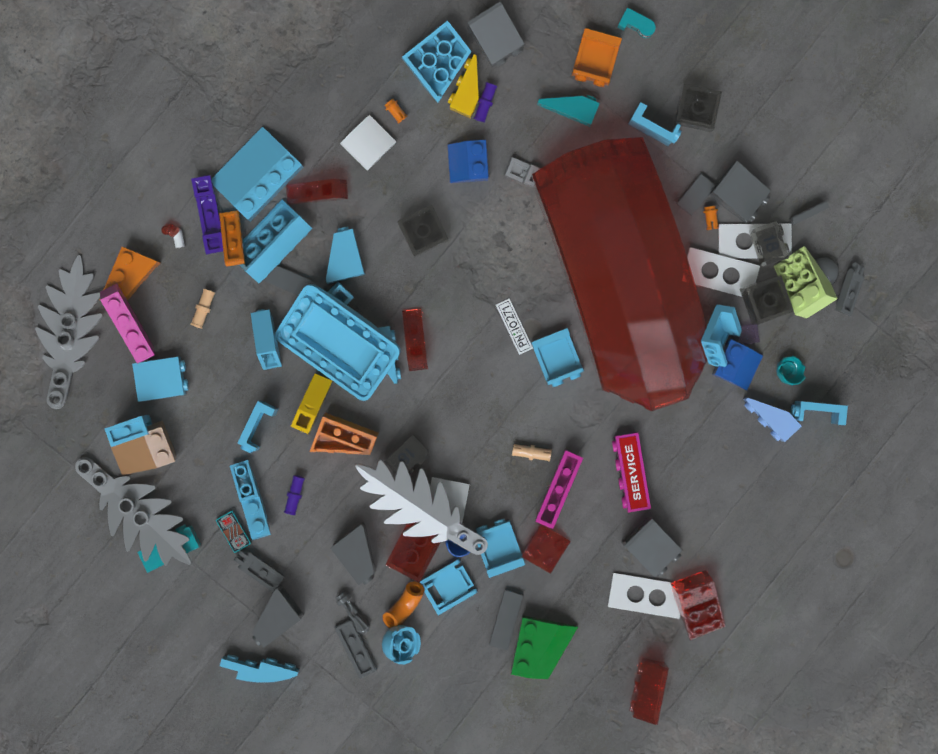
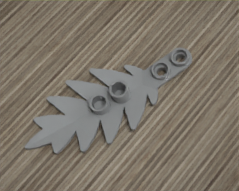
[35,255,103,409]
[75,457,191,566]
[355,459,488,555]

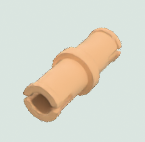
[190,289,215,329]
[512,444,552,462]

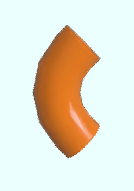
[383,581,425,628]

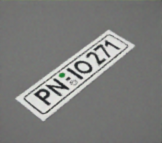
[496,298,533,355]

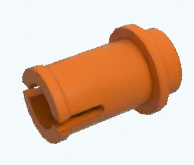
[384,98,408,124]
[703,206,719,230]

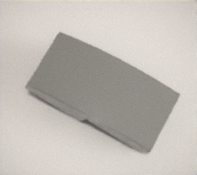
[504,157,548,190]

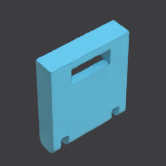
[419,559,478,615]

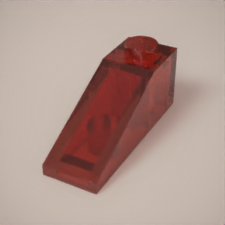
[286,179,348,204]
[402,308,428,371]

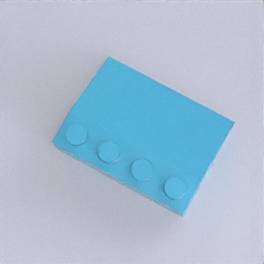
[212,127,303,222]

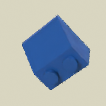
[448,140,489,183]
[712,339,763,391]

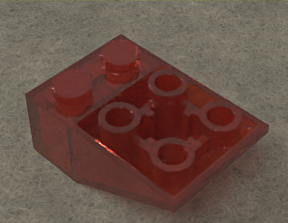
[670,570,725,640]

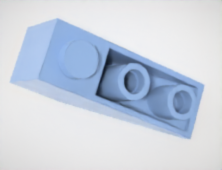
[743,397,802,442]

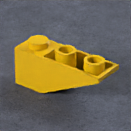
[448,54,479,119]
[291,373,332,434]

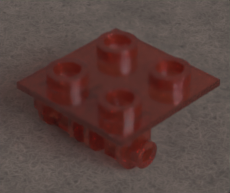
[521,524,571,574]

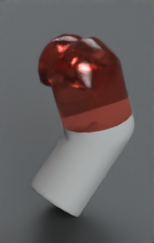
[161,223,185,248]

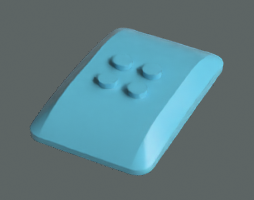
[275,284,401,401]

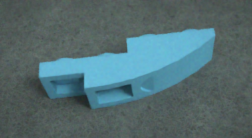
[230,460,271,540]
[220,655,300,682]

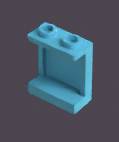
[628,102,682,146]
[701,305,742,367]
[531,328,584,387]
[132,357,189,402]
[238,401,279,453]
[791,401,848,425]
[105,415,152,447]
[476,518,525,578]

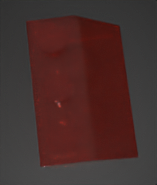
[385,522,441,583]
[629,658,669,725]

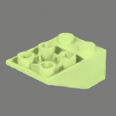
[774,246,838,318]

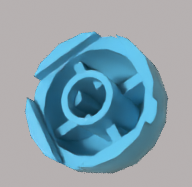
[382,625,421,665]

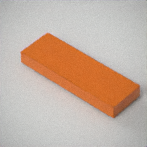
[219,210,245,267]

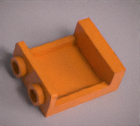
[571,28,622,87]

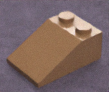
[108,421,176,475]

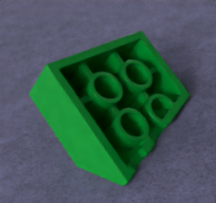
[511,615,578,679]

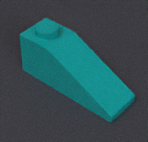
[537,95,600,127]

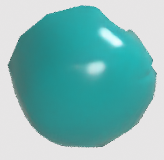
[776,356,806,385]

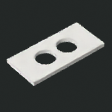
[718,224,792,259]
[681,247,760,299]
[608,573,685,619]

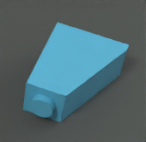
[326,227,365,284]
[251,309,282,370]

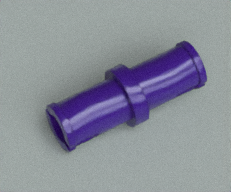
[473,82,497,123]
[284,475,305,515]

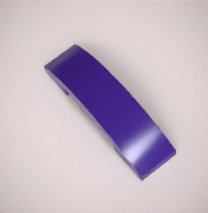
[191,175,223,255]

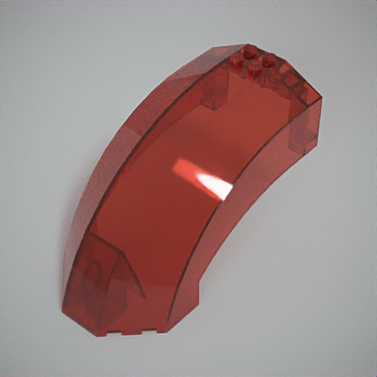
[532,137,707,411]

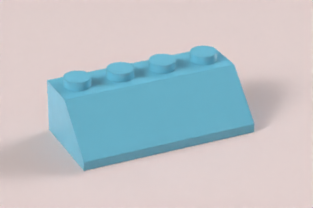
[240,200,312,283]

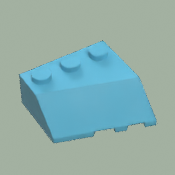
[402,21,471,103]

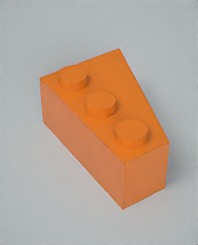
[99,247,160,301]
[310,413,379,455]

